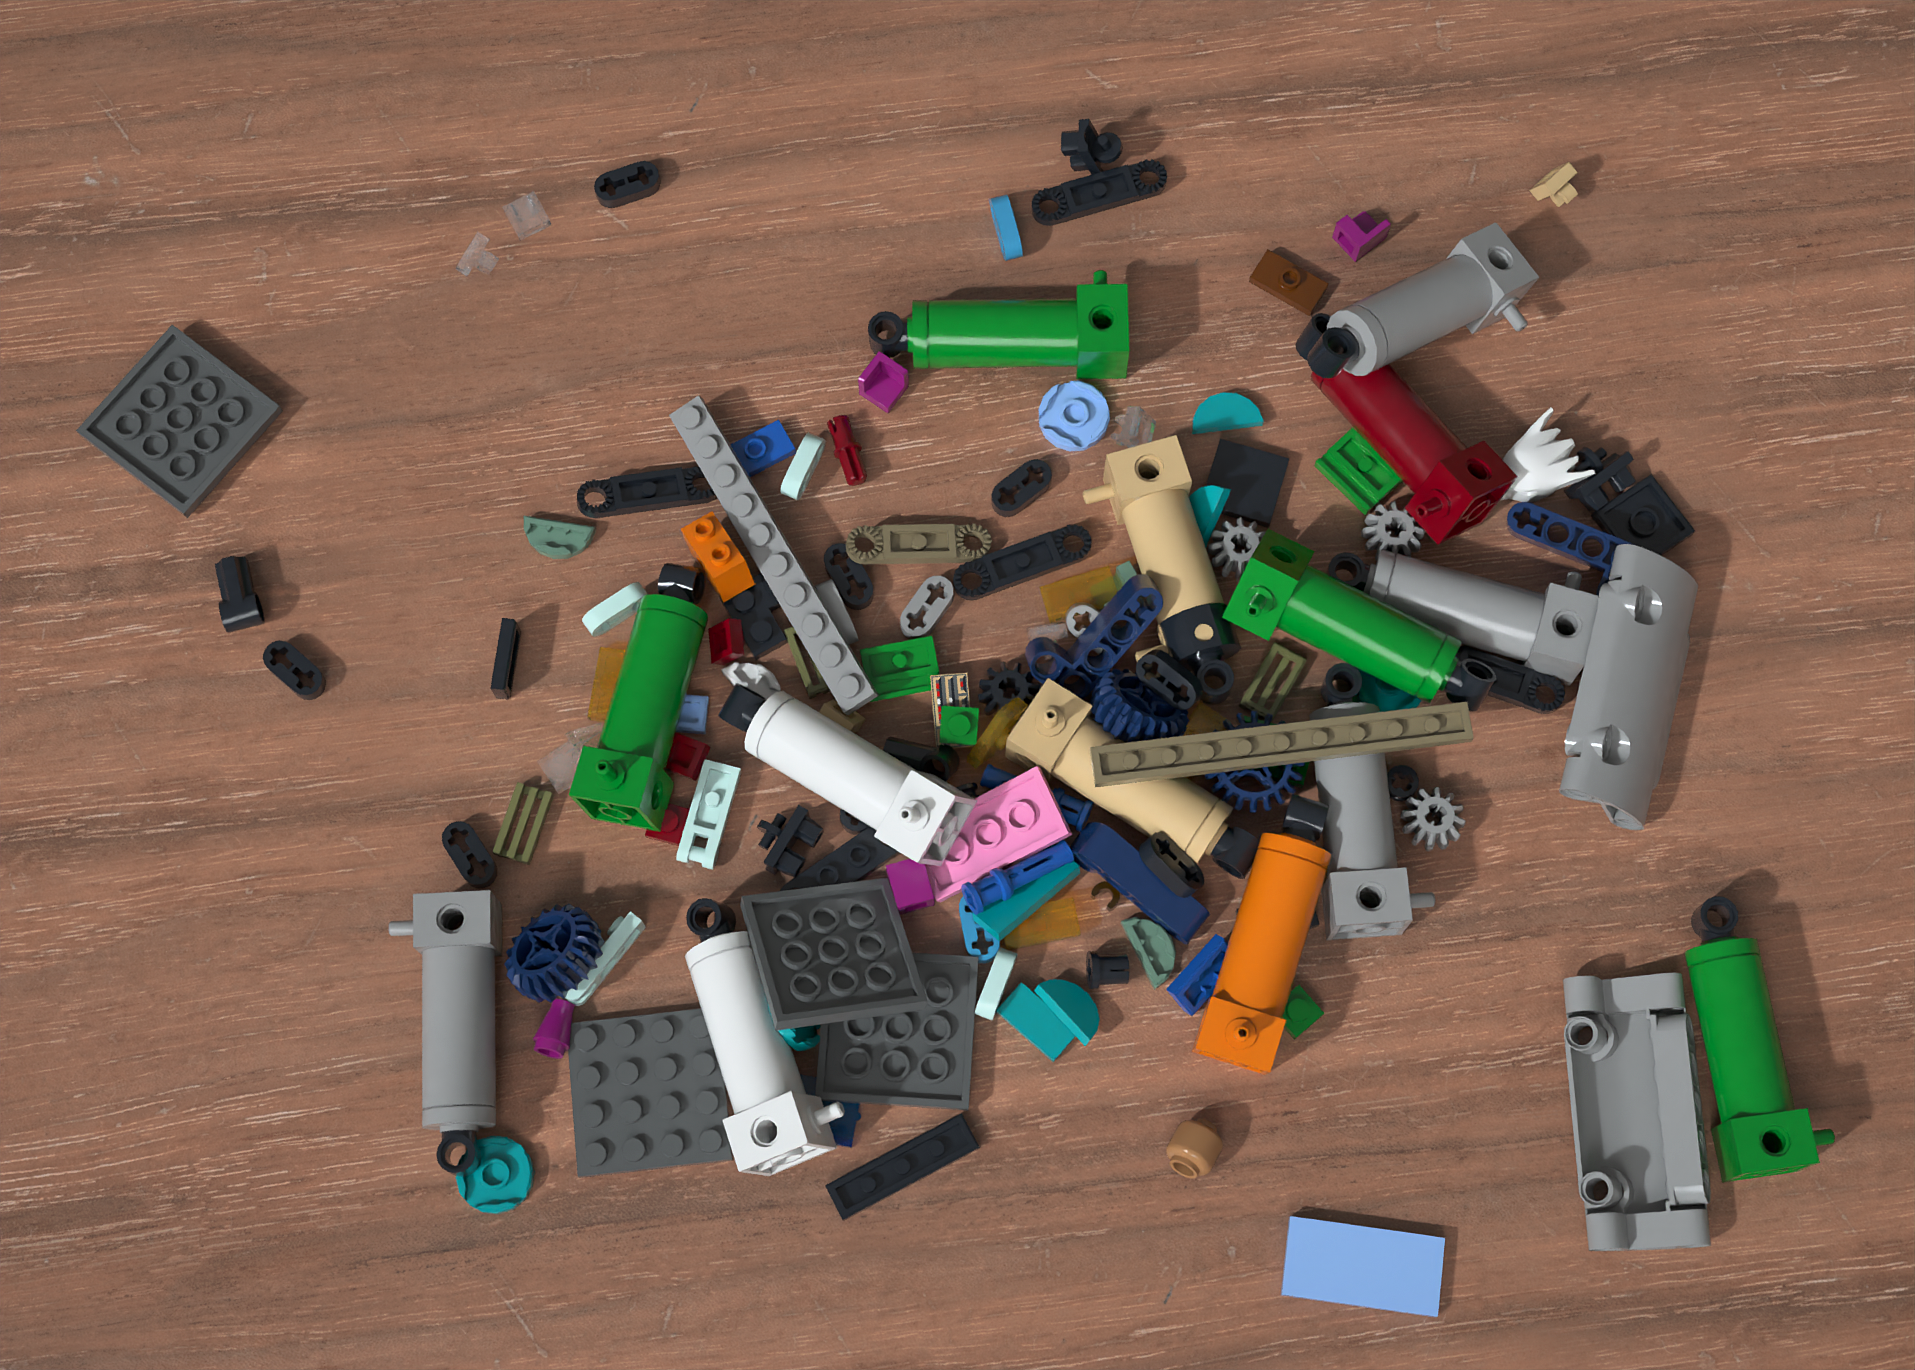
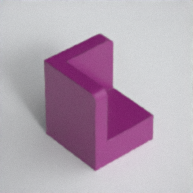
[1332,211,1391,262]
[858,351,909,413]
[886,859,935,915]

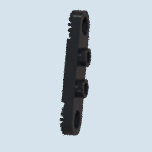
[1031,159,1167,226]
[577,466,717,518]
[953,524,1092,601]
[1455,646,1565,714]
[780,827,900,891]

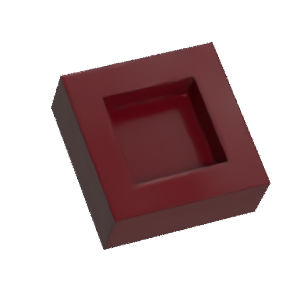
[708,618,745,665]
[665,733,711,781]
[645,804,690,846]

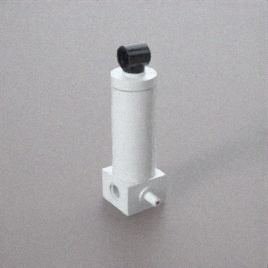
[718,683,977,866]
[685,898,845,1176]

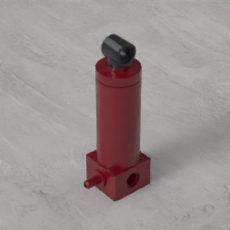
[1295,313,1518,545]

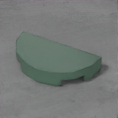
[524,516,596,559]
[1120,917,1176,990]

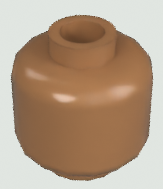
[1166,1118,1223,1179]

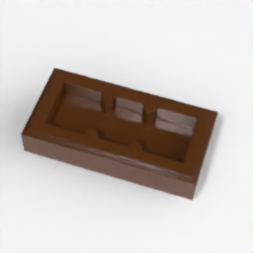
[1249,249,1329,316]

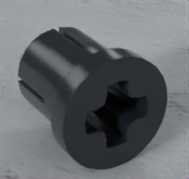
[1086,951,1129,989]

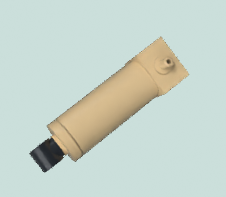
[1005,678,1260,879]

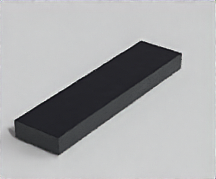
[825,1113,980,1221]

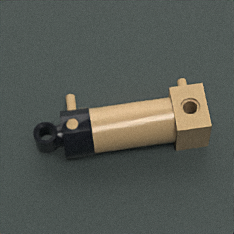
[1083,435,1241,705]

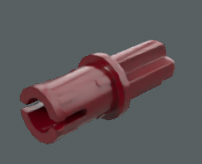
[827,415,867,486]

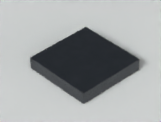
[1206,438,1290,528]
[1591,474,1695,556]

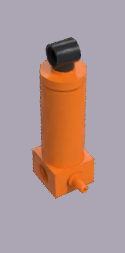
[1192,794,1332,1075]

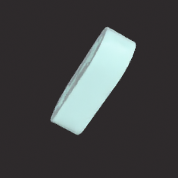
[780,432,826,500]
[582,582,648,637]
[975,947,1018,1021]

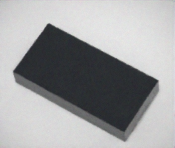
[490,618,521,700]

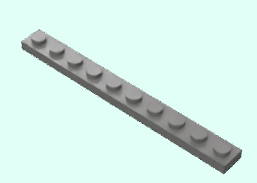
[669,395,879,715]

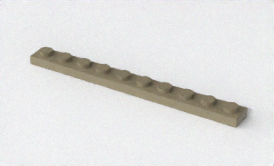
[1090,702,1474,788]

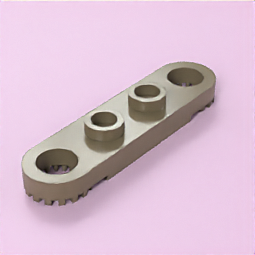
[846,524,992,564]

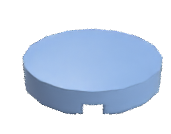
[1038,380,1110,451]

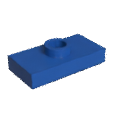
[730,420,796,477]
[1166,934,1228,1016]

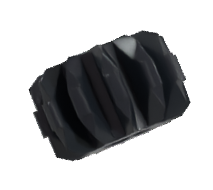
[978,661,1040,725]

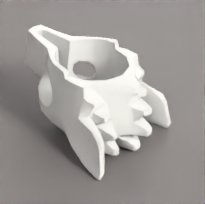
[1500,407,1595,503]

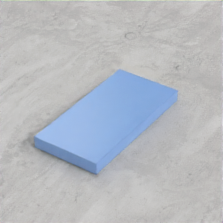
[1281,1216,1445,1317]

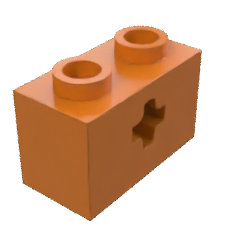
[681,511,755,603]

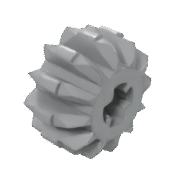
[1361,501,1425,561]
[1208,517,1266,581]
[1400,787,1466,851]

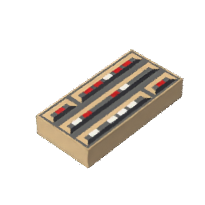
[930,673,973,748]

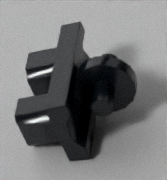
[1061,119,1123,175]
[1564,447,1636,512]
[757,805,824,877]

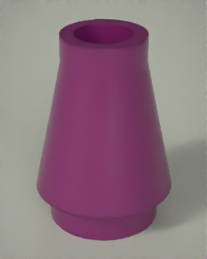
[533,999,575,1059]

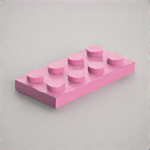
[925,766,1072,903]

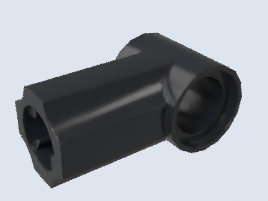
[215,556,265,633]
[883,736,960,782]

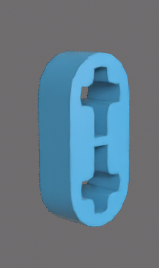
[989,194,1023,261]
[959,896,1000,963]

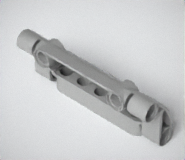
[1559,544,1698,830]
[1563,973,1711,1251]

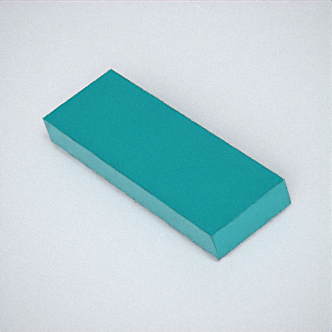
[972,845,1080,941]

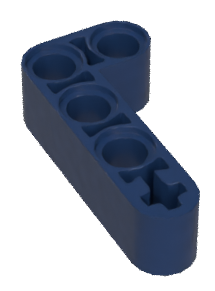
[1506,502,1635,596]
[1025,574,1163,700]
[1070,822,1210,945]

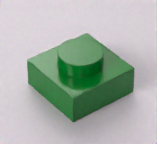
[939,706,979,745]
[1282,985,1324,1040]

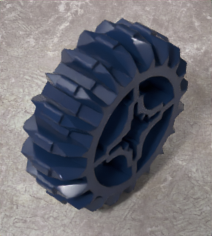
[1089,668,1189,743]
[1204,711,1305,813]
[504,904,605,1003]

